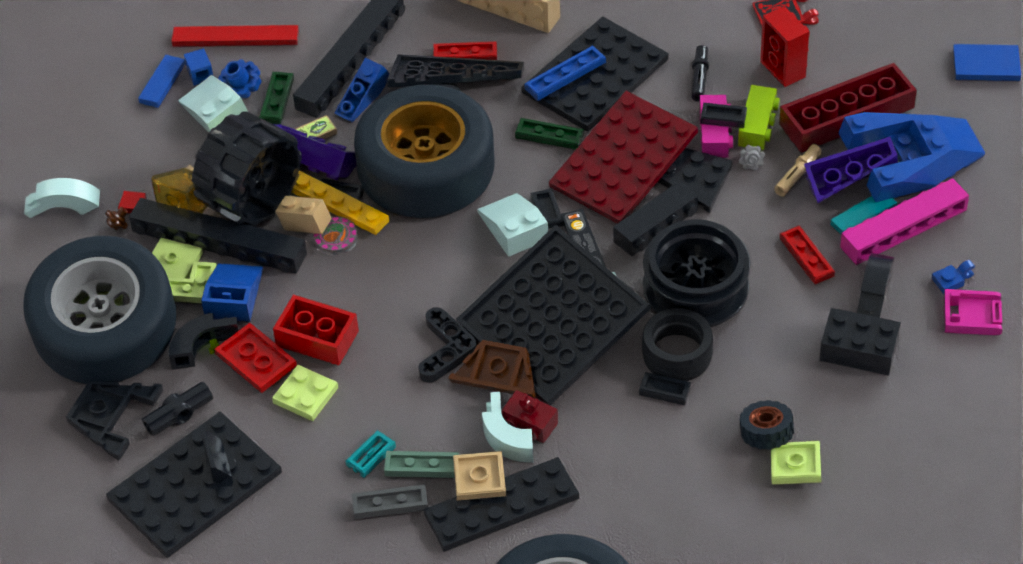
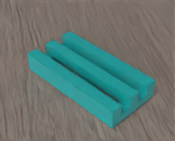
[345,430,396,478]

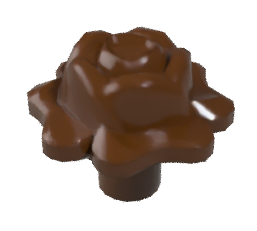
[105,207,128,230]

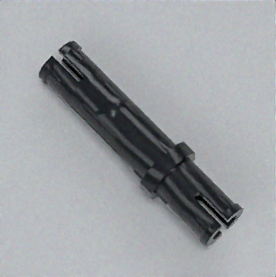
[691,45,709,102]

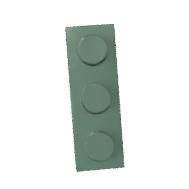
[384,451,459,478]

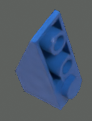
[334,58,390,122]

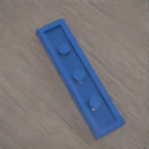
[524,46,606,101]

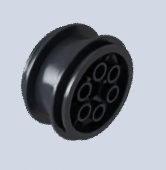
[643,219,751,327]

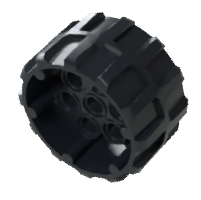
[191,111,302,227]

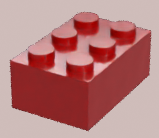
[760,6,810,87]
[273,294,359,365]

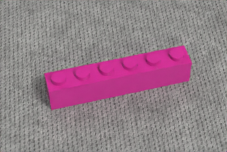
[840,178,969,265]

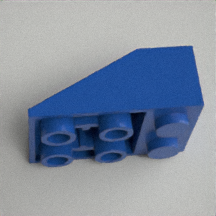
[201,263,263,322]

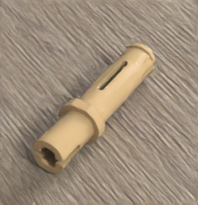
[774,144,822,197]

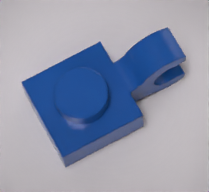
[932,260,975,294]

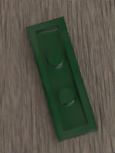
[260,72,294,124]
[515,118,584,150]

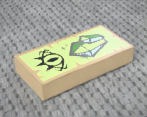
[296,115,337,139]

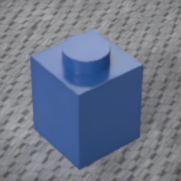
[184,48,213,86]

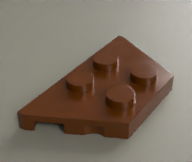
[448,340,535,398]

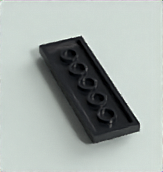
[424,457,579,552]

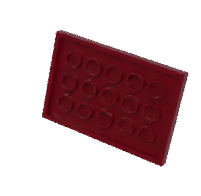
[549,91,698,224]

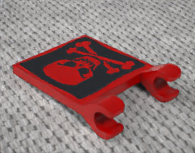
[752,0,819,27]

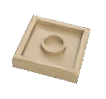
[453,451,506,501]

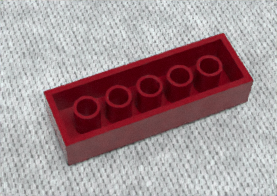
[779,62,917,153]

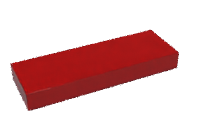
[433,41,497,60]
[779,225,835,285]

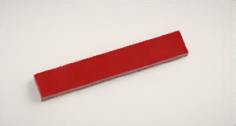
[172,25,299,47]

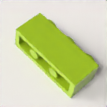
[738,85,780,150]

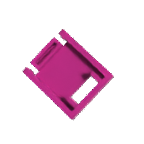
[944,289,1002,335]

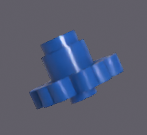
[218,59,262,99]

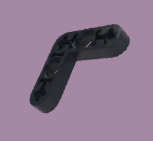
[418,307,476,383]

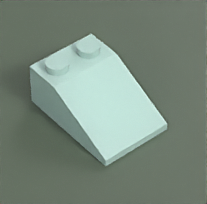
[178,75,248,132]
[477,193,548,257]

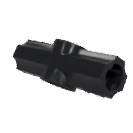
[142,382,213,436]

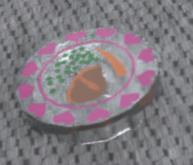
[313,216,358,256]

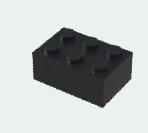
[819,308,901,376]

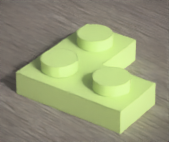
[168,261,217,303]

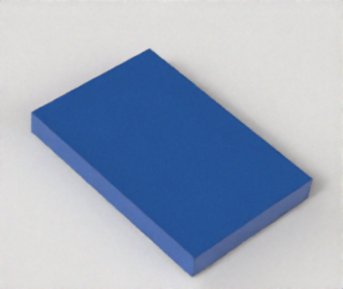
[953,44,1021,81]

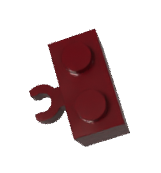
[501,390,558,444]

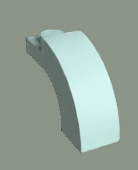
[24,178,100,218]
[482,392,534,463]

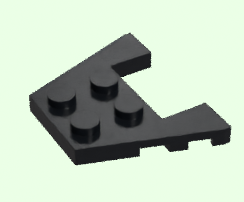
[66,381,163,461]

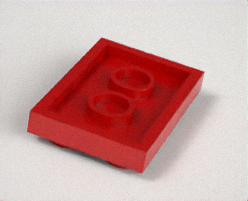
[215,323,297,393]

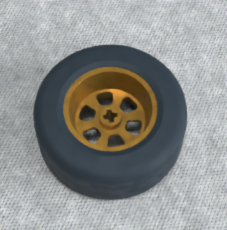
[354,85,495,218]

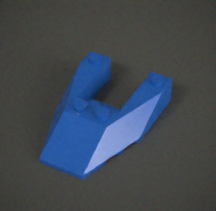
[839,112,985,202]

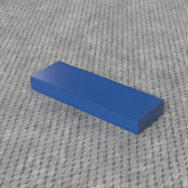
[138,54,186,108]

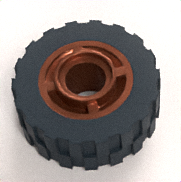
[739,400,794,450]

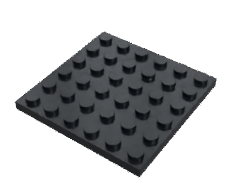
[456,225,651,405]

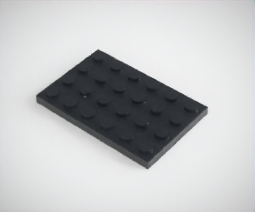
[521,16,669,132]
[106,411,282,558]

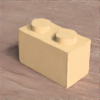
[275,196,332,234]

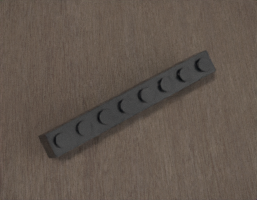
[293,0,405,118]
[129,198,307,274]

